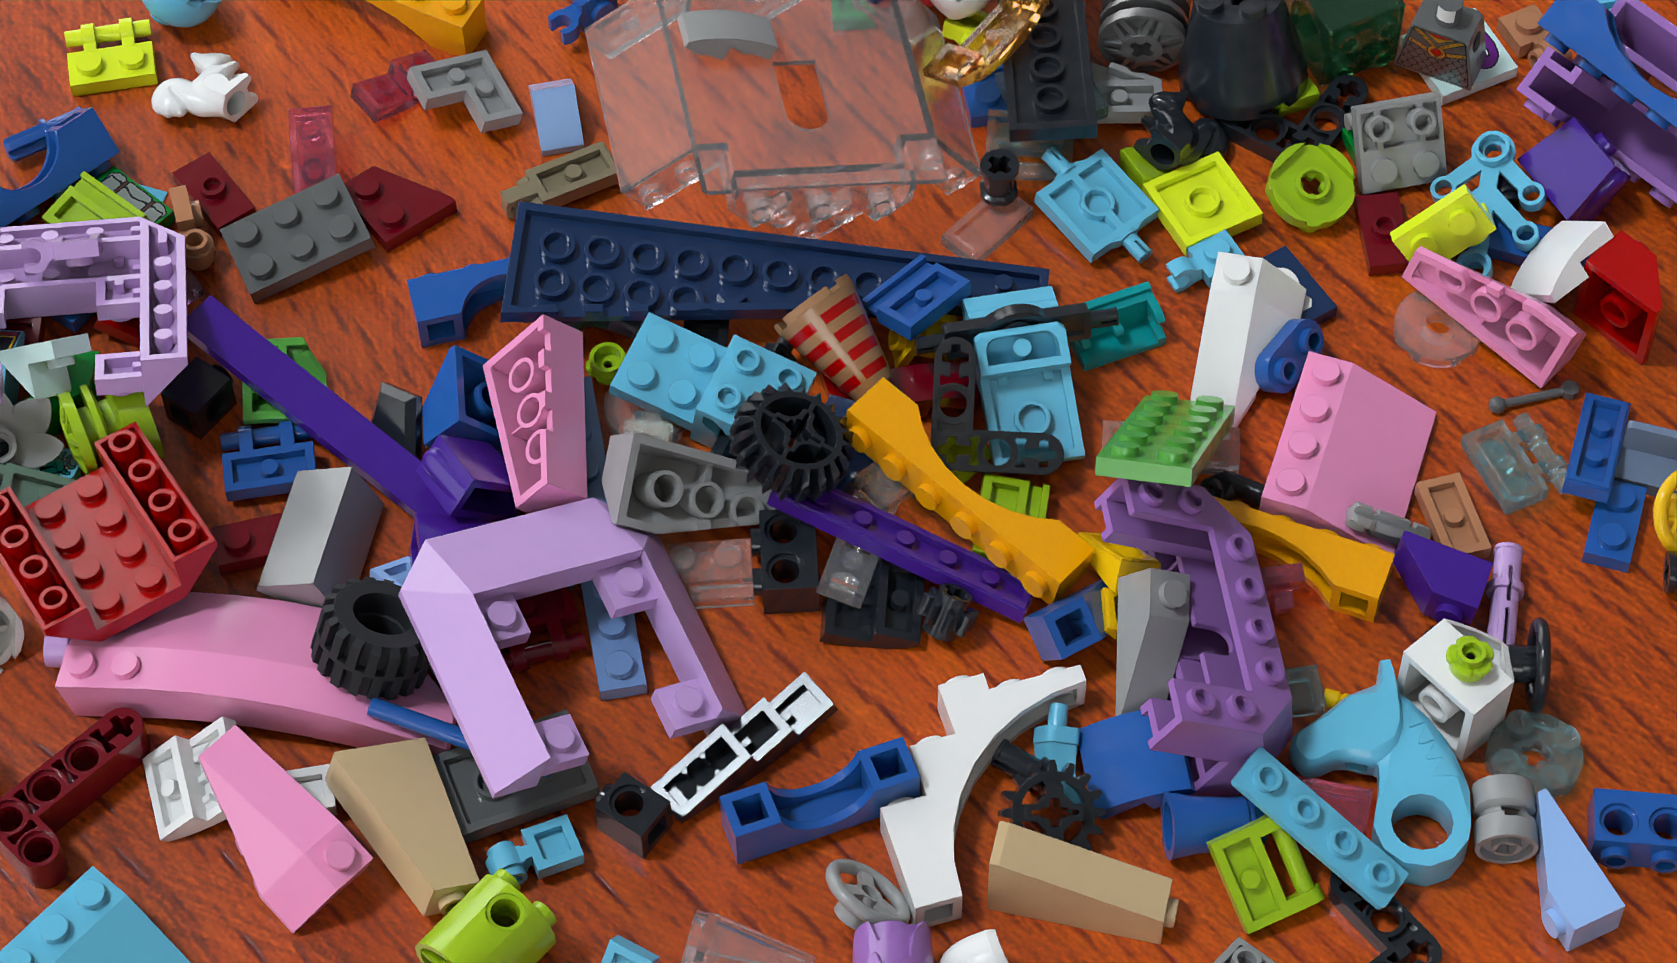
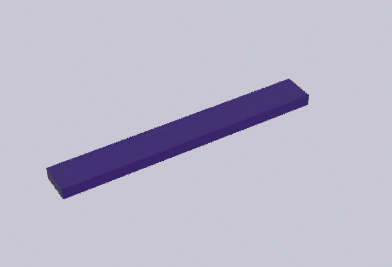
[187,295,475,520]

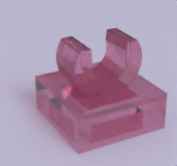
[1260,562,1306,615]

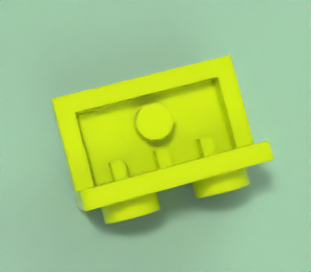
[1390,184,1496,262]

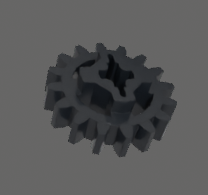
[998,760,1106,850]

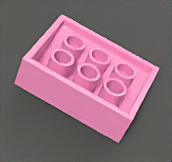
[1259,351,1437,553]

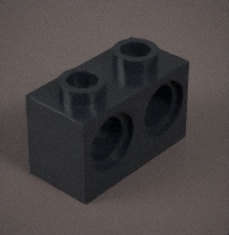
[750,509,820,614]

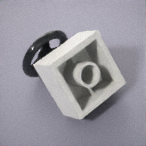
[1397,617,1551,762]

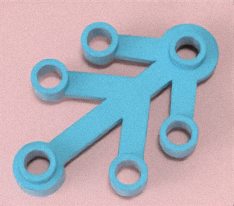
[1430,131,1546,278]

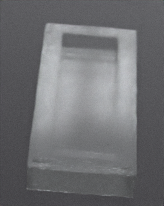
[941,196,1033,260]

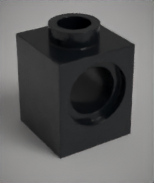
[160,356,237,440]
[594,772,673,859]

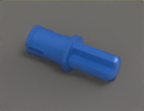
[3,106,81,162]

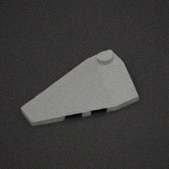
[602,432,775,535]

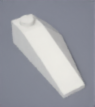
[1190,251,1306,439]

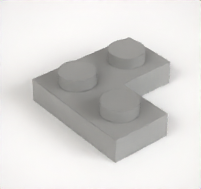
[407,50,523,133]

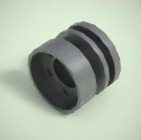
[1098,0,1191,73]

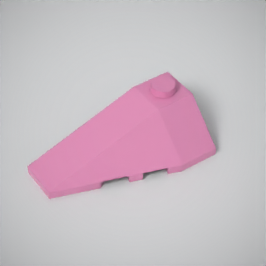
[1402,246,1586,388]
[198,725,373,934]

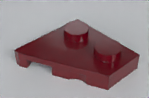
[344,166,457,253]

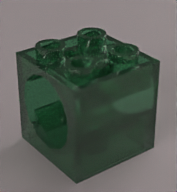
[1285,0,1405,86]

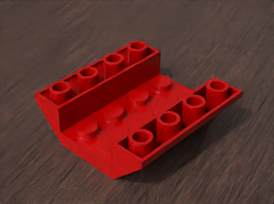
[0,421,218,642]

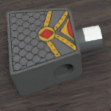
[1394,0,1486,91]

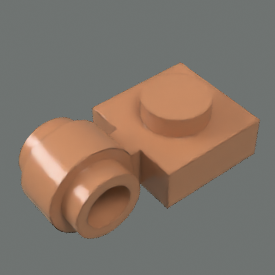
[1496,4,1571,68]
[169,185,216,271]

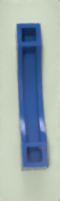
[1537,0,1677,131]

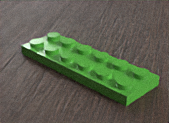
[1095,390,1235,487]

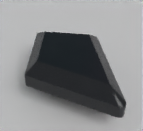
[370,382,422,461]

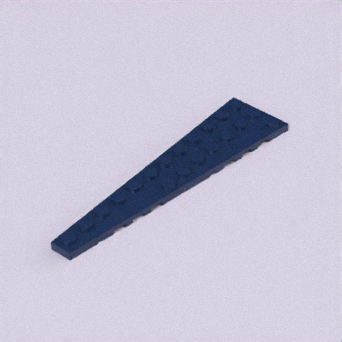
[500,201,1049,323]

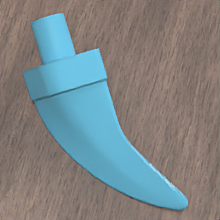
[1033,703,1095,821]

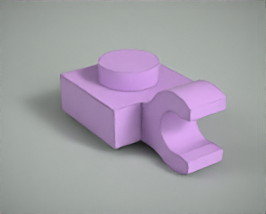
[21,233,103,274]

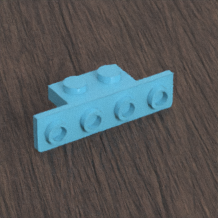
[1231,747,1409,910]

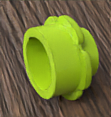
[586,342,626,385]
[1446,636,1494,682]

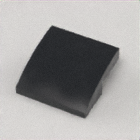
[819,553,925,649]

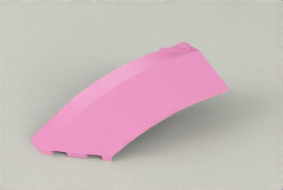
[55,592,457,754]

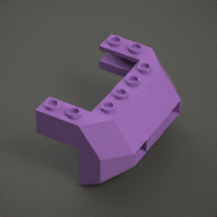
[1516,0,1677,208]
[1094,478,1293,797]

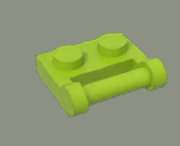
[1206,814,1325,935]

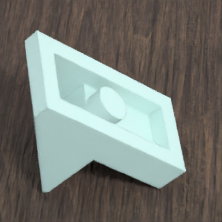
[0,333,92,399]

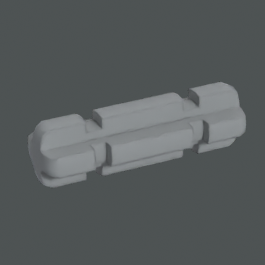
[1345,502,1432,545]

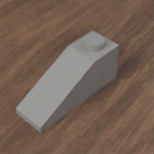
[1115,568,1190,716]

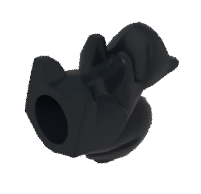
[1133,90,1230,170]

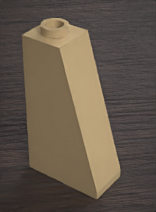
[325,737,479,917]
[987,821,1179,945]

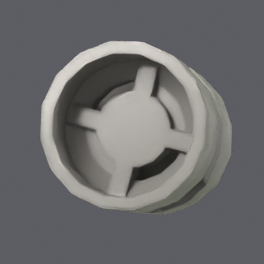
[1471,774,1539,864]

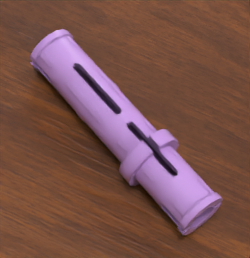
[1486,542,1525,645]

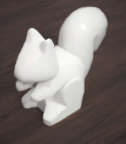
[151,52,258,122]

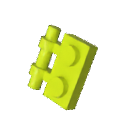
[64,17,158,97]

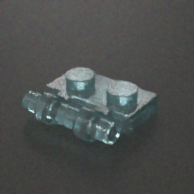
[1460,413,1568,515]

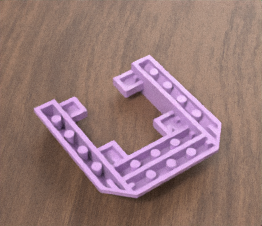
[0,217,188,407]
[398,497,747,798]

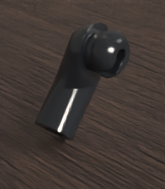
[1198,470,1265,506]

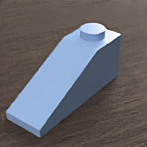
[1534,788,1625,952]

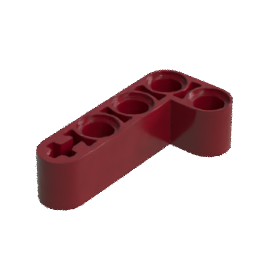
[0,707,151,889]

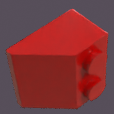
[1573,230,1663,365]

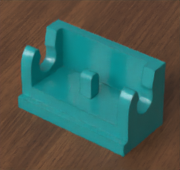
[1068,281,1166,372]

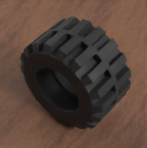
[310,577,430,701]

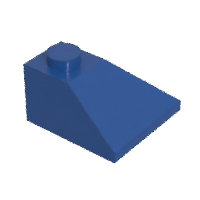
[422,345,504,456]

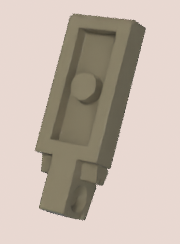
[500,141,623,220]

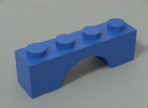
[0,107,120,227]
[407,257,510,348]
[719,737,920,865]

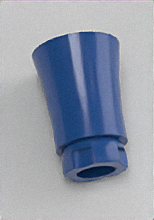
[1161,792,1269,861]

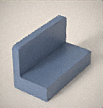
[1613,420,1677,497]

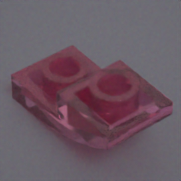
[350,50,436,123]
[288,105,338,194]

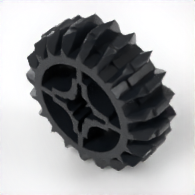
[729,382,855,504]

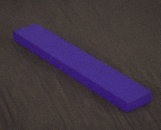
[767,488,1034,623]

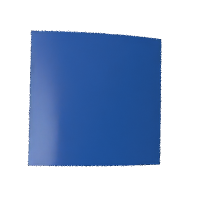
[1079,710,1196,820]

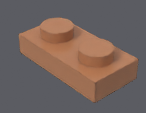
[1414,472,1492,559]

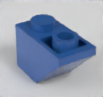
[1023,579,1108,661]

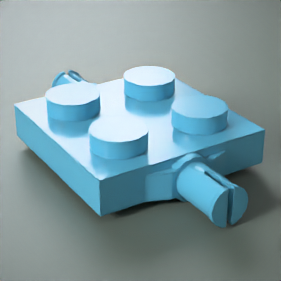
[1034,146,1159,264]

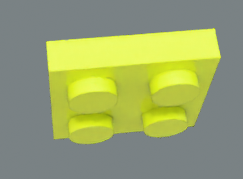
[1142,151,1263,257]

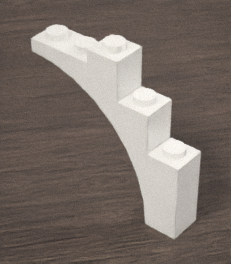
[880,665,1087,927]

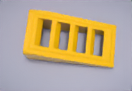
[1076,532,1161,595]

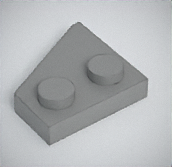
[1091,62,1162,124]

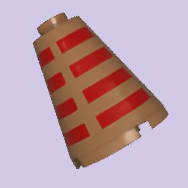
[774,274,893,401]

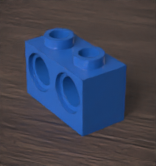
[1587,788,1677,873]

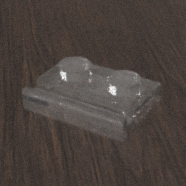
[663,538,754,609]

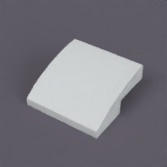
[1511,221,1614,303]
[142,716,237,842]

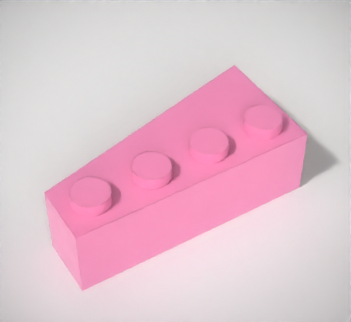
[483,314,588,513]

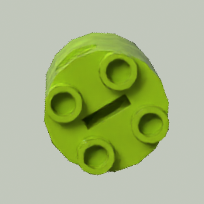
[415,868,557,963]

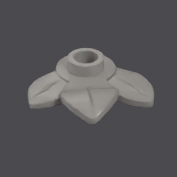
[0,393,64,469]

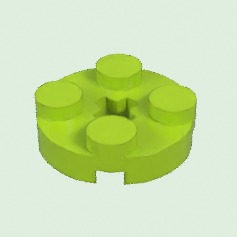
[1265,143,1356,233]

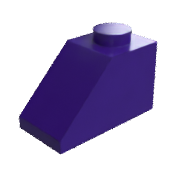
[1393,530,1493,626]

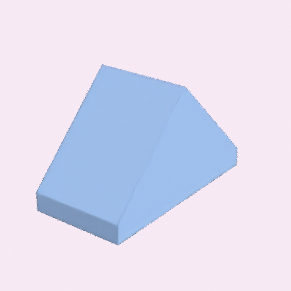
[528,78,585,157]

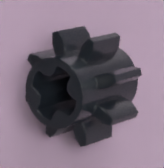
[916,583,979,641]

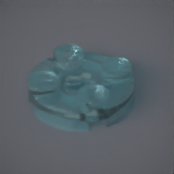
[1484,709,1584,800]

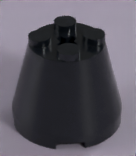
[1178,0,1308,121]

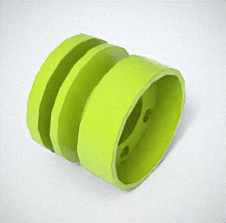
[57,384,165,475]

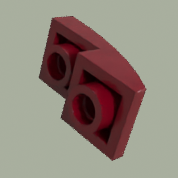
[888,362,980,417]

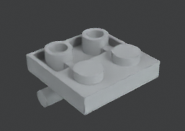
[1344,92,1447,195]

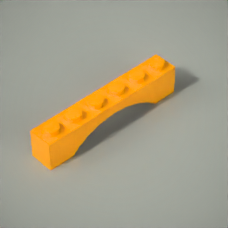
[364,0,488,56]
[845,377,1095,605]
[1213,496,1395,623]

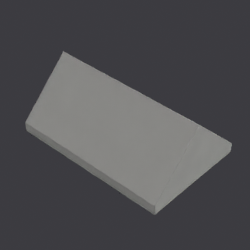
[256,467,384,608]

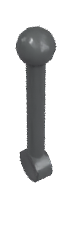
[1488,380,1579,414]

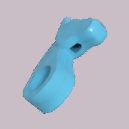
[1289,659,1471,887]

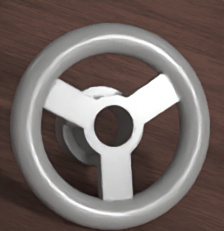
[825,859,910,930]

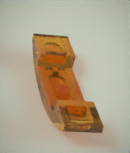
[923,0,1049,88]

